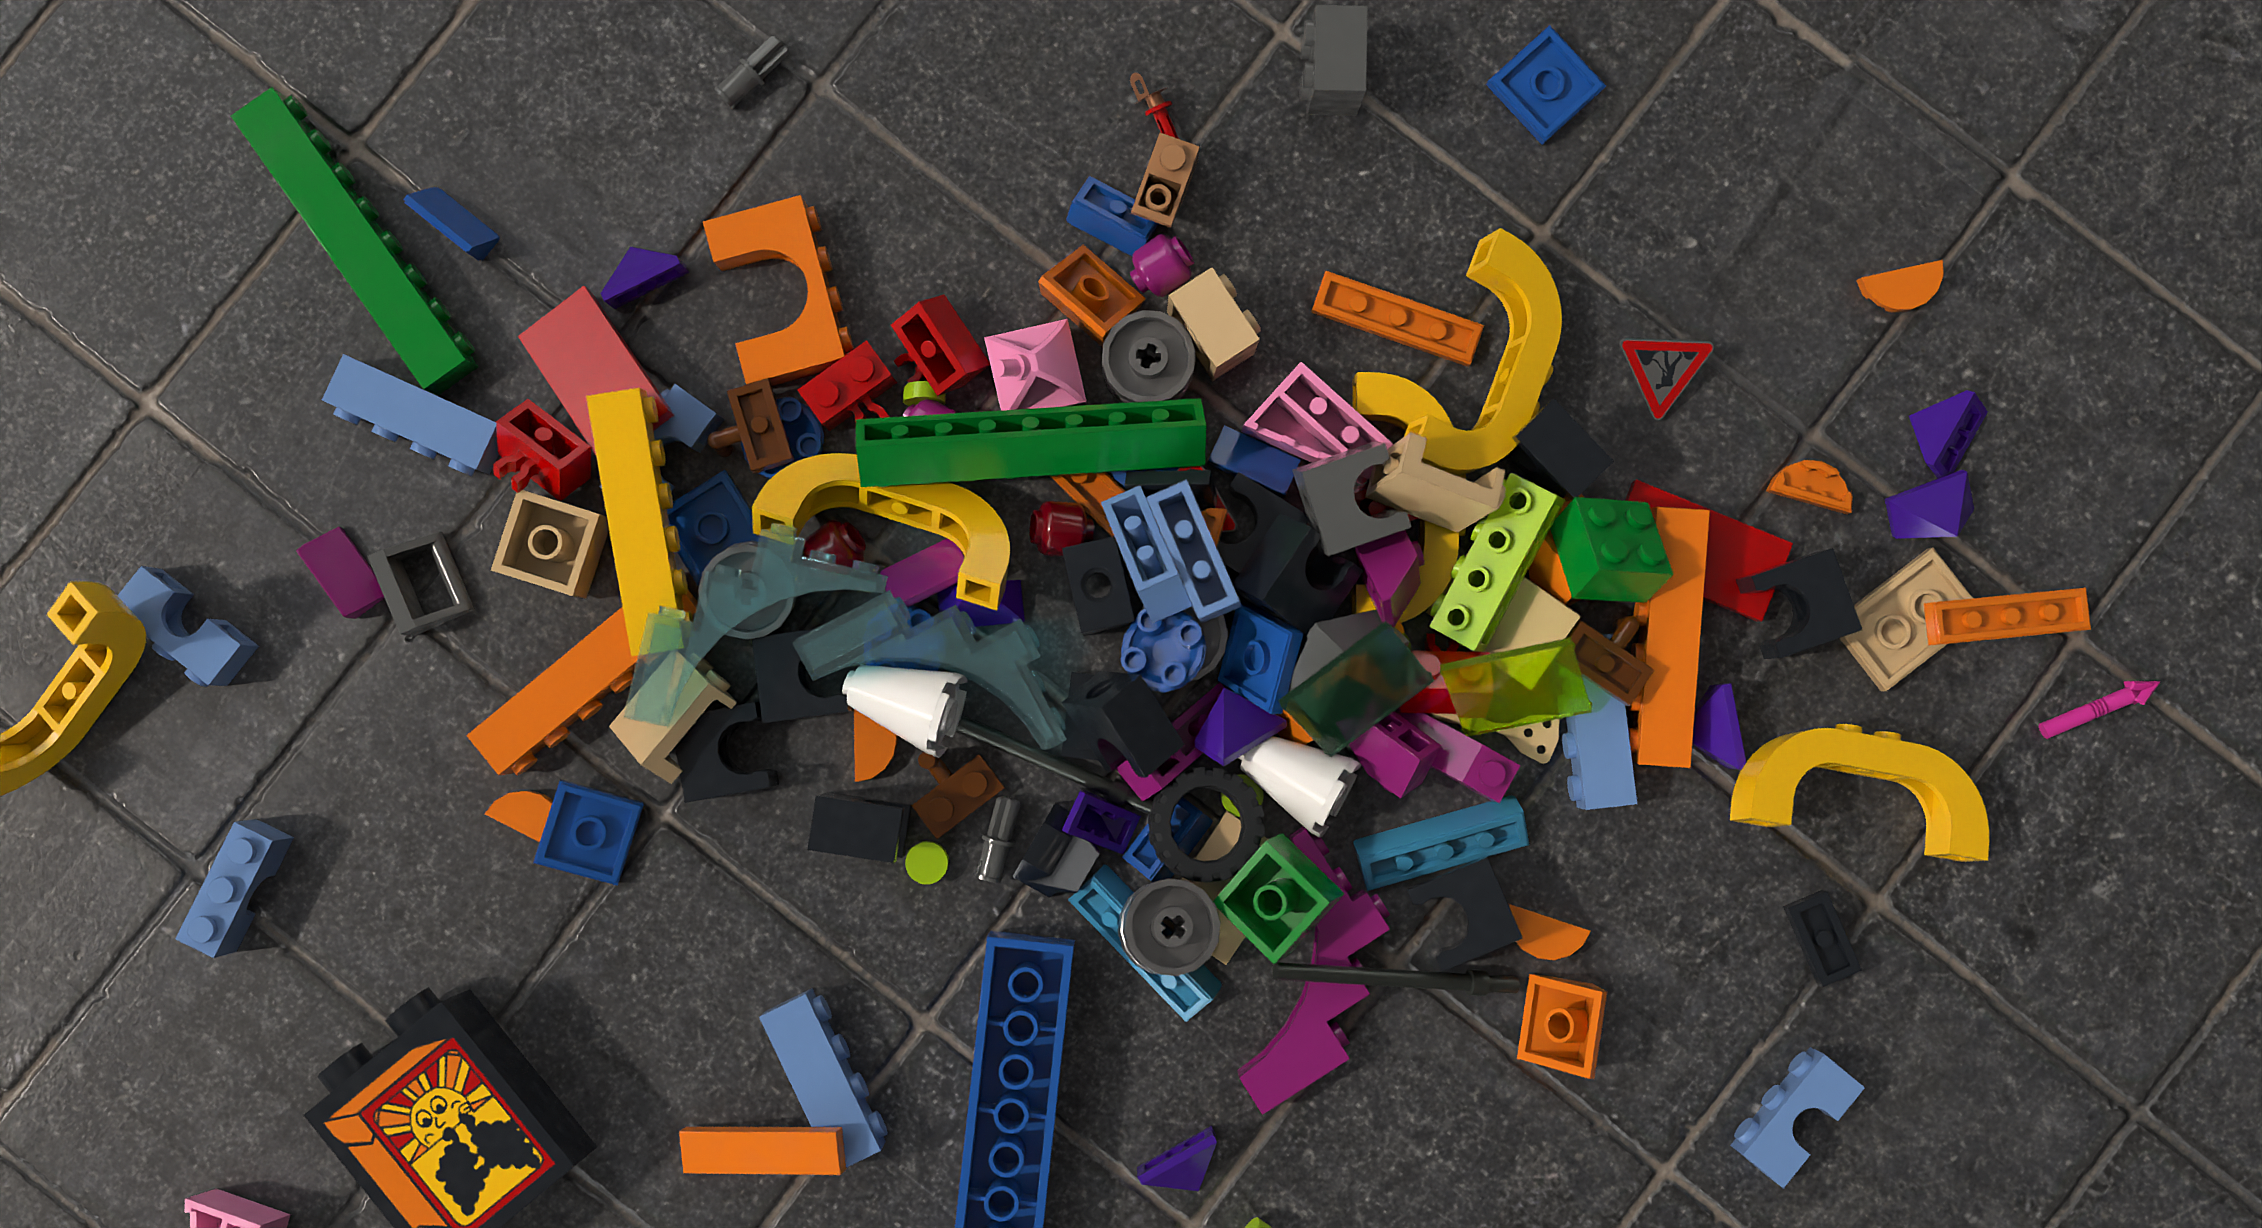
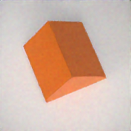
[1038,244,1146,347]
[1517,974,1607,1079]

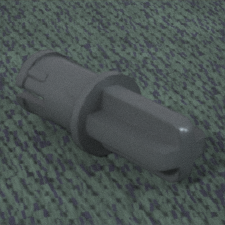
[714,36,789,110]
[975,796,1020,883]

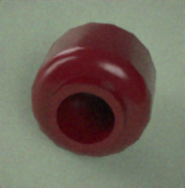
[1029,500,1094,557]
[801,520,866,583]

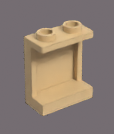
[1365,432,1506,533]
[609,649,737,784]

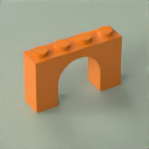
[703,195,854,386]

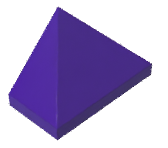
[600,247,689,309]
[1909,390,1988,478]
[1885,469,1974,539]
[937,580,1025,631]
[1692,683,1746,769]
[1195,688,1287,766]
[1062,788,1141,855]
[1137,1126,1217,1191]

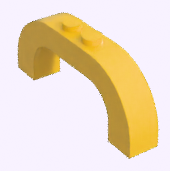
[1404,228,1562,476]
[1351,372,1466,623]
[752,453,1010,611]
[0,581,146,796]
[1730,724,1989,862]

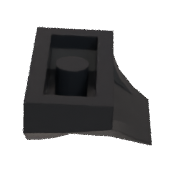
[1012,802,1100,898]

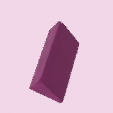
[296,526,384,619]
[880,538,965,612]

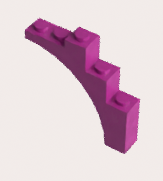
[1237,827,1390,1115]

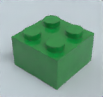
[1550,497,1674,603]
[1213,833,1345,964]

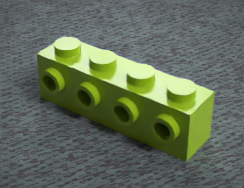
[1429,473,1565,652]

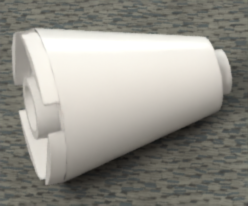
[842,665,967,757]
[1238,736,1361,838]

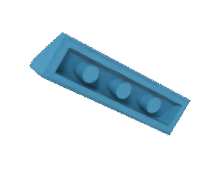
[1353,795,1529,891]
[1068,864,1222,1022]

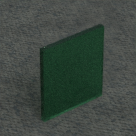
[1278,620,1435,757]

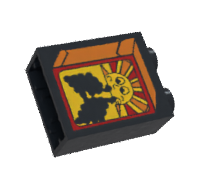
[304,987,597,1228]

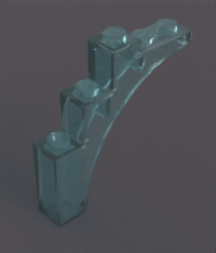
[624,523,888,727]
[792,590,1067,750]

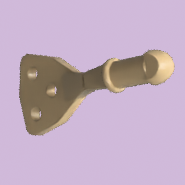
[1428,711,1560,764]

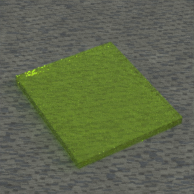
[1440,637,1593,736]

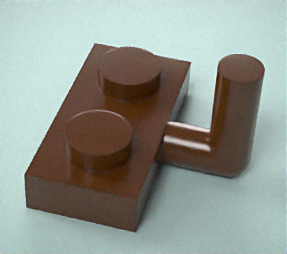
[707,378,795,474]
[1554,616,1654,706]
[911,752,1005,839]

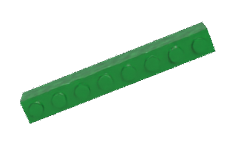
[231,87,479,396]
[856,398,1206,487]

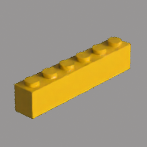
[586,388,695,656]

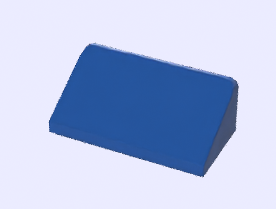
[1067,176,1159,256]
[403,187,500,261]
[1207,425,1300,498]
[1122,797,1213,883]

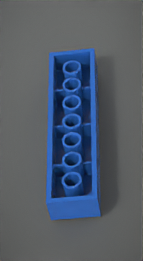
[955,931,1075,1228]

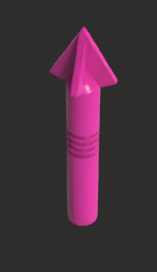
[2039,681,2160,739]

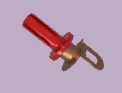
[1130,73,1179,139]

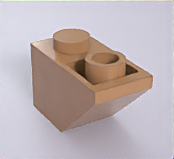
[1131,133,1200,228]

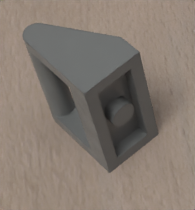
[367,532,475,636]

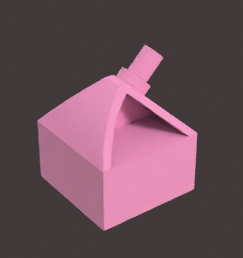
[984,319,1087,410]

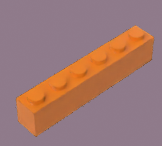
[1628,507,1710,768]
[466,590,705,776]

